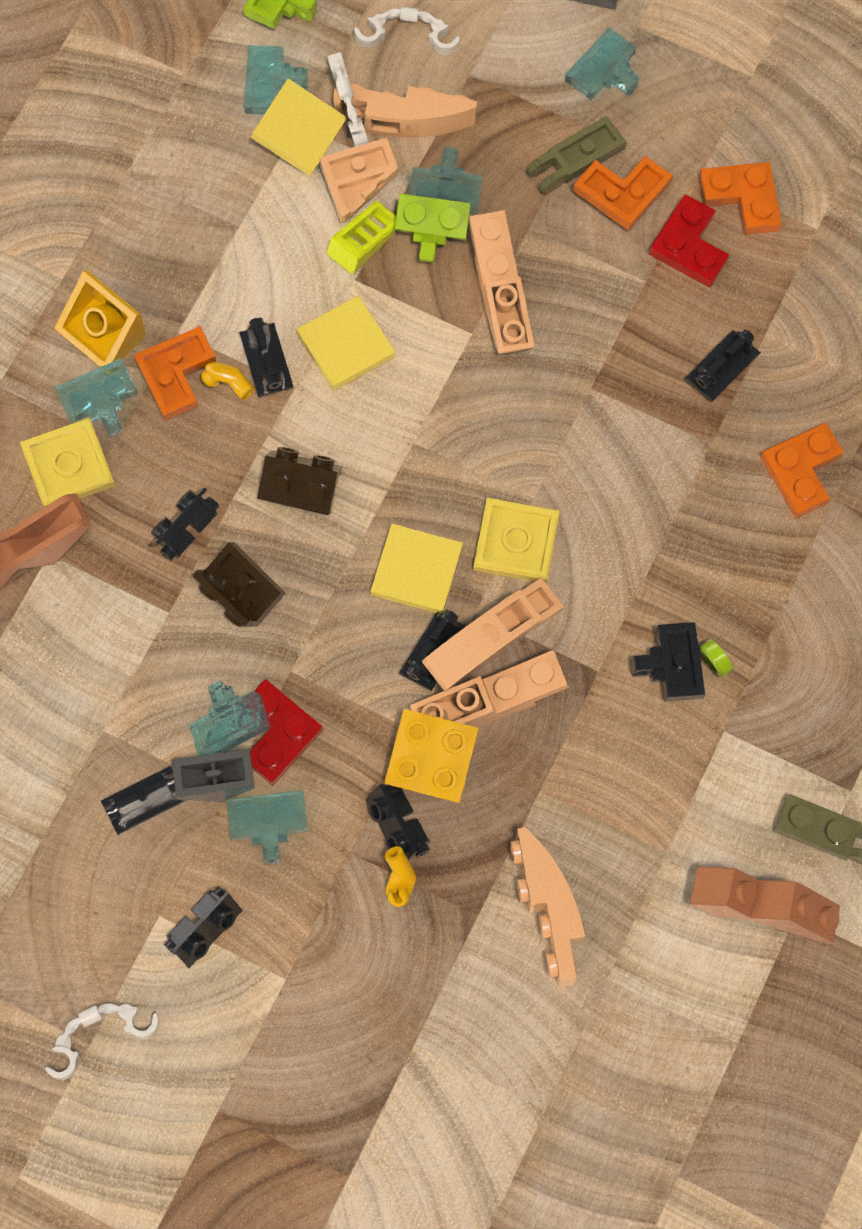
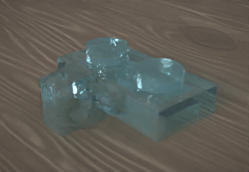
[565,28,640,101]
[244,45,309,115]
[408,146,483,214]
[54,358,138,437]
[190,680,270,756]
[226,791,308,865]

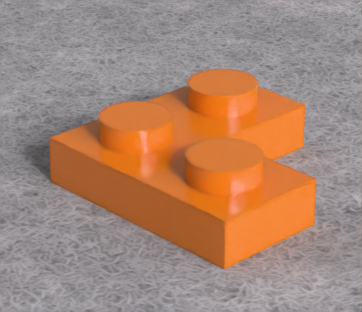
[573,156,673,231]
[699,162,782,235]
[134,326,216,421]
[760,422,844,519]

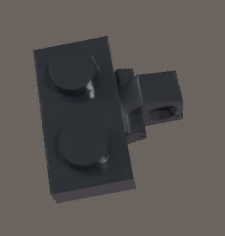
[630,622,705,702]

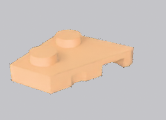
[319,138,398,223]

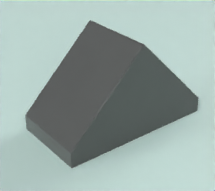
[172,749,255,803]

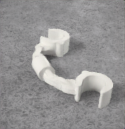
[354,7,460,56]
[327,52,369,147]
[45,1004,159,1080]

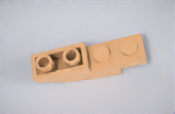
[333,84,478,137]
[468,210,535,355]
[422,577,564,692]
[410,650,569,727]
[510,827,585,987]

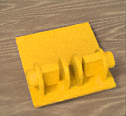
[384,709,479,803]

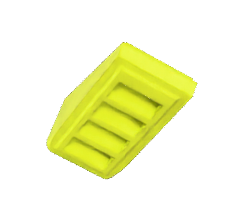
[327,200,396,274]

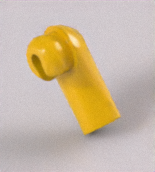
[200,361,255,401]
[385,846,416,907]

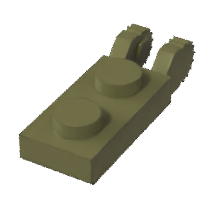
[526,116,627,194]
[774,794,862,864]

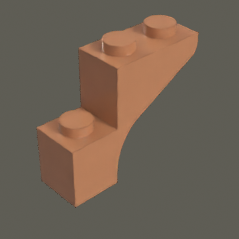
[0,493,91,589]
[690,867,840,943]

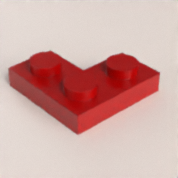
[649,194,730,288]
[240,679,323,787]

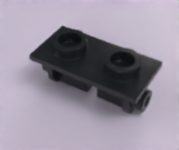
[239,317,294,397]
[685,329,761,402]
[148,487,220,561]
[399,609,466,691]
[101,766,187,835]
[366,784,430,860]
[164,886,243,968]

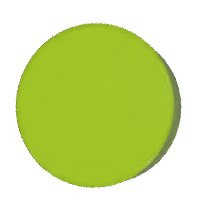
[699,639,733,677]

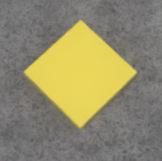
[250,79,347,176]
[296,295,396,391]
[20,418,115,507]
[473,498,560,584]
[371,523,463,614]

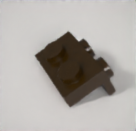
[257,447,343,515]
[193,542,286,627]

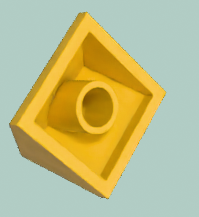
[54,270,146,372]

